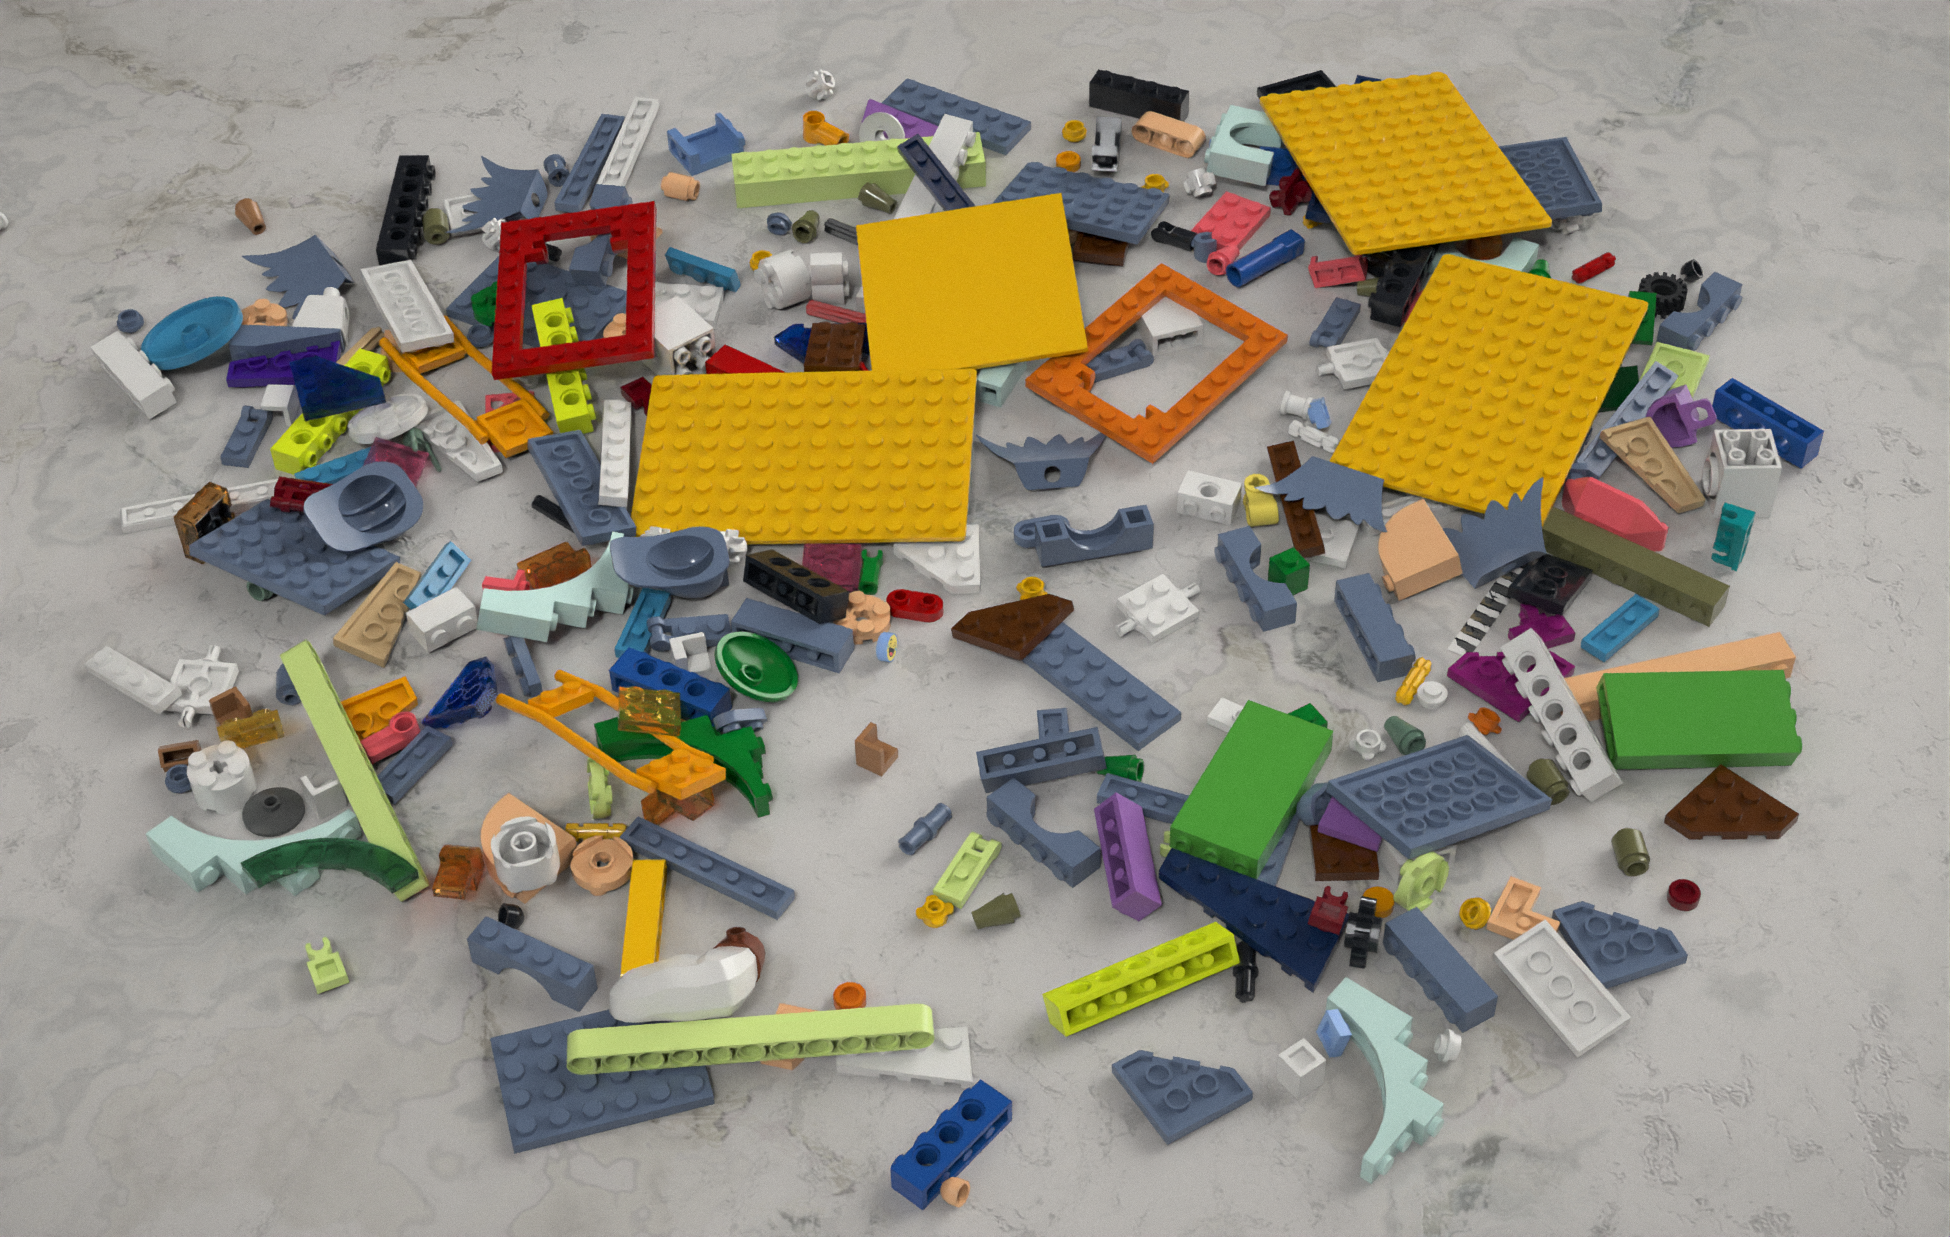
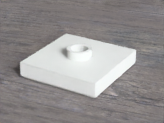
[1291,513,1360,569]

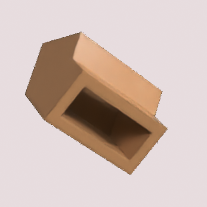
[158,740,201,773]

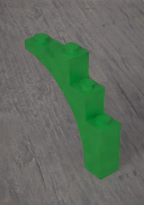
[594,704,773,818]

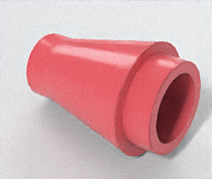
[1207,244,1240,275]

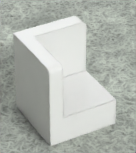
[261,384,299,426]
[669,632,712,675]
[300,775,347,820]
[1276,1038,1326,1101]

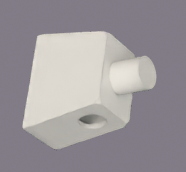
[292,287,349,346]

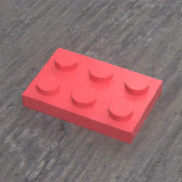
[1191,191,1271,250]

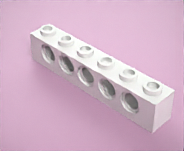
[1500,628,1623,802]

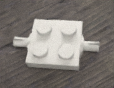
[1316,338,1389,389]
[1115,574,1200,644]
[164,645,239,728]

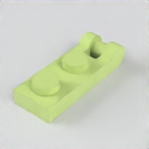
[933,831,1002,909]

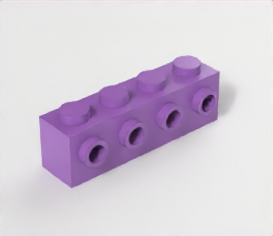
[1094,793,1162,921]

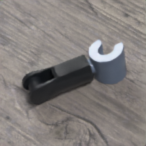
[1151,221,1217,263]

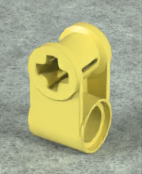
[1243,474,1279,527]

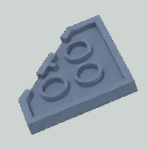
[1552,901,1688,989]
[1112,1050,1253,1145]

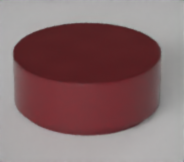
[1667,879,1701,911]

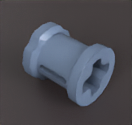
[543,154,570,187]

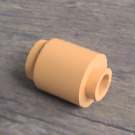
[661,172,700,202]

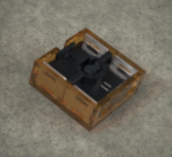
[173,482,235,565]

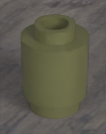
[422,208,450,245]
[1526,758,1570,805]
[1611,828,1650,877]

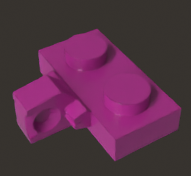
[1508,603,1576,649]

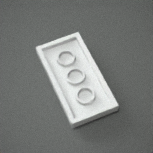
[1493,919,1631,1058]

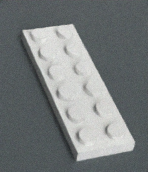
[360,260,454,353]

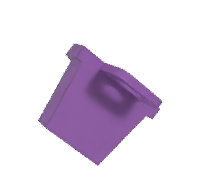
[1646,385,1717,448]

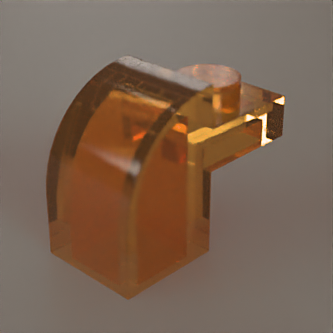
[641,787,715,825]
[432,844,485,900]

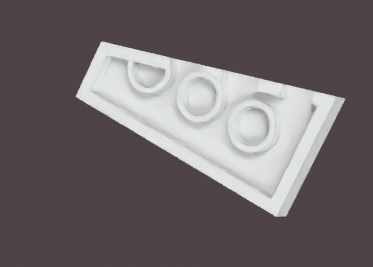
[414,400,503,482]
[836,1027,973,1089]

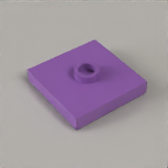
[1318,796,1382,852]

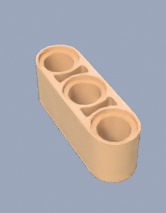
[1131,111,1206,158]

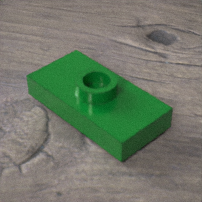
[1628,291,1657,346]

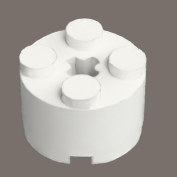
[754,249,811,309]
[187,740,257,814]
[491,816,560,893]

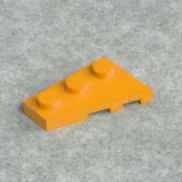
[341,676,418,741]

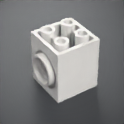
[641,295,716,375]
[1703,429,1782,518]

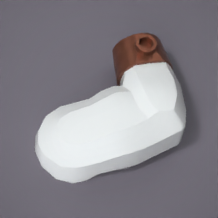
[609,927,766,1023]

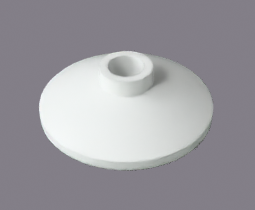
[859,112,905,142]

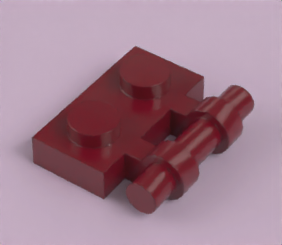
[270,476,333,513]

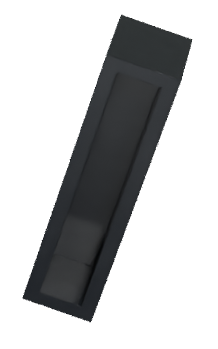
[1089,69,1189,122]

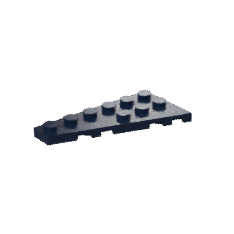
[1158,848,1349,993]

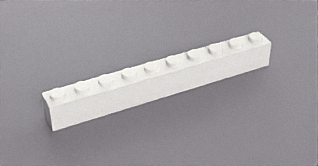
[856,114,976,313]

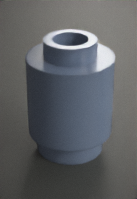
[276,663,302,705]

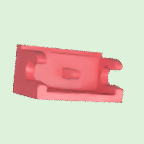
[1308,254,1368,288]

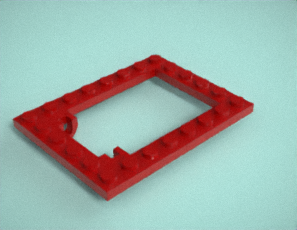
[491,201,657,380]

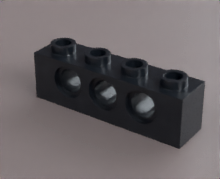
[743,549,849,624]

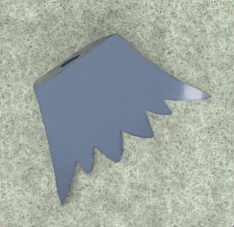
[446,156,548,233]
[242,235,355,319]
[976,432,1106,490]
[1254,456,1387,532]
[1443,477,1547,589]

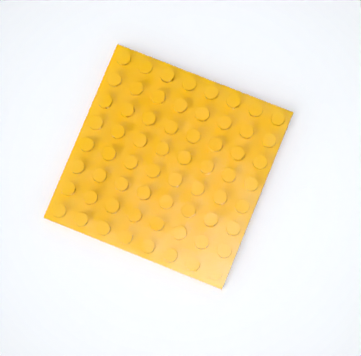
[856,193,1088,371]

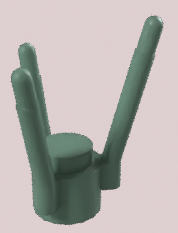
[399,427,441,472]

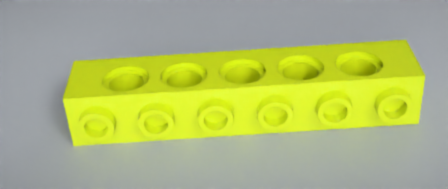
[531,298,596,434]
[270,348,391,475]
[1042,921,1240,1037]

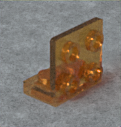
[517,542,592,590]

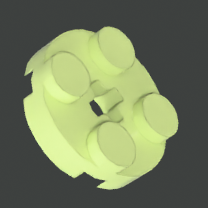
[587,757,612,819]
[1393,851,1449,911]

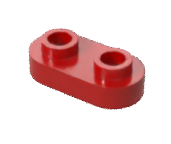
[886,589,944,623]

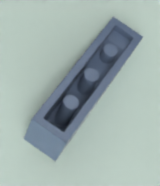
[228,324,345,361]

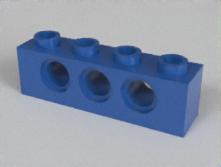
[1712,378,1824,469]
[609,647,732,726]
[890,1079,1012,1210]

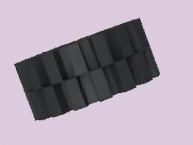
[1638,272,1688,319]

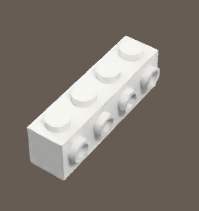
[91,331,177,419]

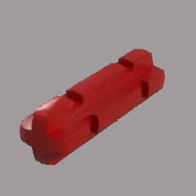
[1571,252,1616,284]

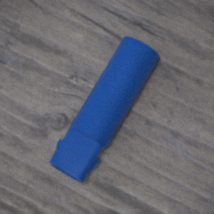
[1226,229,1305,287]

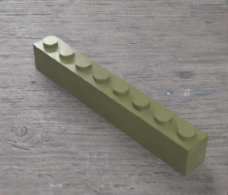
[1542,506,1730,627]

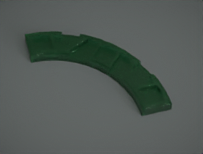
[240,838,419,894]

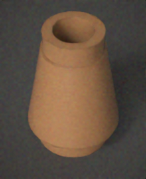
[235,198,266,235]

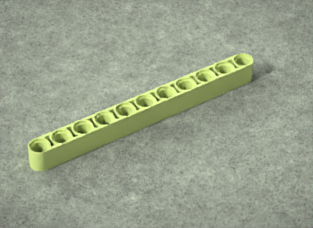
[280,639,430,902]
[567,1004,935,1075]

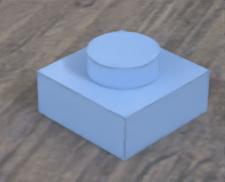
[1308,397,1331,429]
[1316,1009,1352,1058]

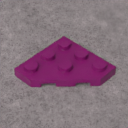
[1447,651,1575,722]

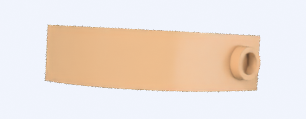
[1378,499,1463,601]
[480,793,577,904]

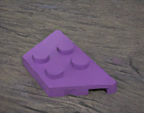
[861,99,938,139]

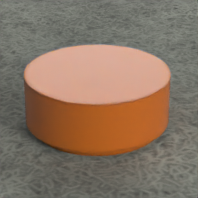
[833,982,867,1010]

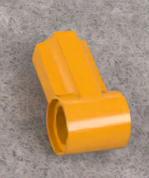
[803,111,849,146]

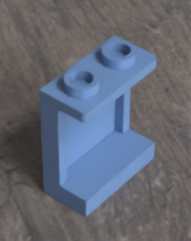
[667,112,745,176]

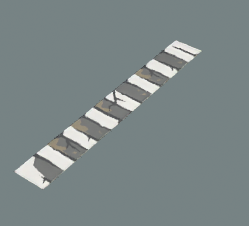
[1448,563,1528,656]

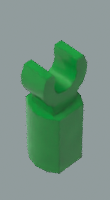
[858,549,883,595]

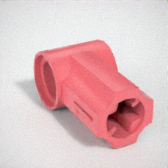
[360,712,421,764]

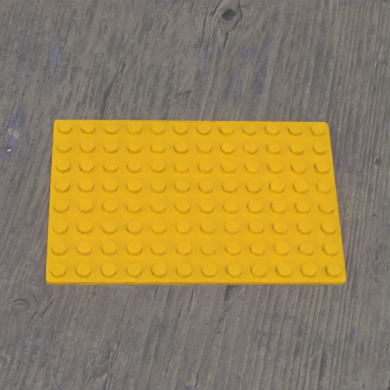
[1259,72,1552,255]
[1329,254,1648,527]
[631,369,977,545]

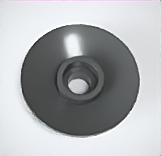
[242,787,305,837]

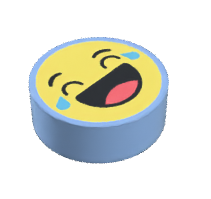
[876,632,898,662]

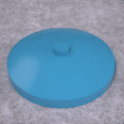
[141,296,243,370]

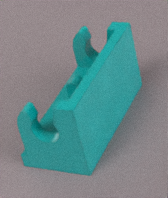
[1711,502,1756,572]

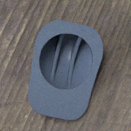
[303,461,423,553]
[610,527,730,598]

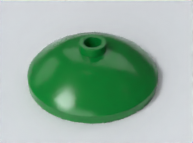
[714,631,798,702]

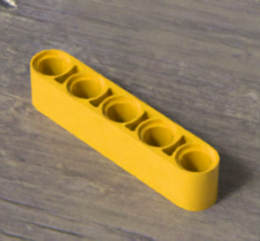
[620,859,667,978]

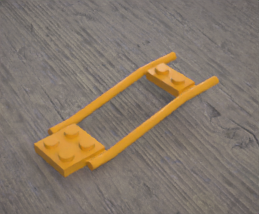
[379,315,553,458]
[496,670,726,800]

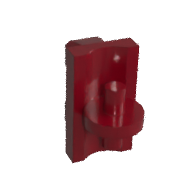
[1269,169,1313,215]

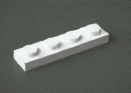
[84,645,182,714]

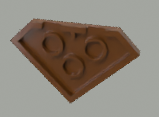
[951,594,1074,661]
[1664,764,1799,840]

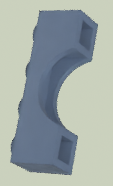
[569,184,633,287]
[1656,272,1743,351]
[1035,504,1154,567]
[1214,526,1297,632]
[986,778,1101,888]
[467,916,598,1012]

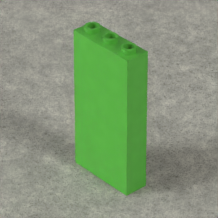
[1596,670,1802,770]
[1169,700,1333,879]

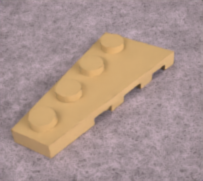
[1599,416,1706,514]
[333,562,421,668]

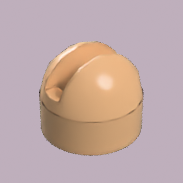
[940,1177,970,1208]

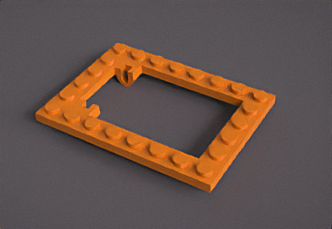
[1025,263,1288,464]

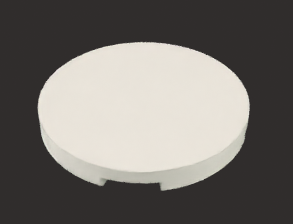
[347,393,428,444]

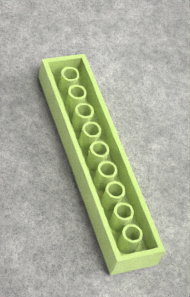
[731,132,986,208]

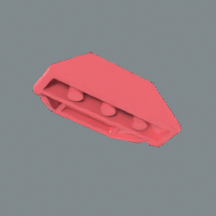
[1561,477,1669,552]

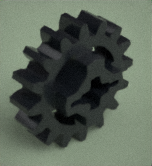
[1344,896,1382,969]

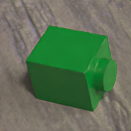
[1268,547,1310,596]

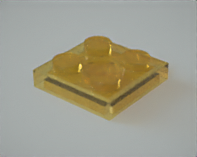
[618,686,681,737]
[216,709,285,749]

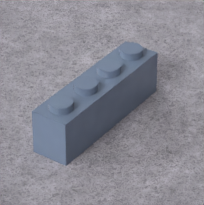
[1334,573,1416,683]
[731,598,854,674]
[976,727,1107,793]
[1383,907,1498,1033]

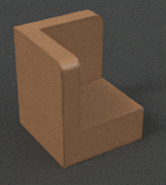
[209,686,257,741]
[855,722,898,777]

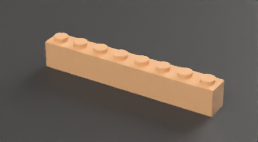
[1560,632,1796,721]

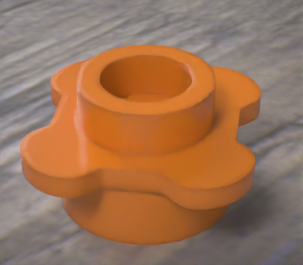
[1468,707,1502,735]

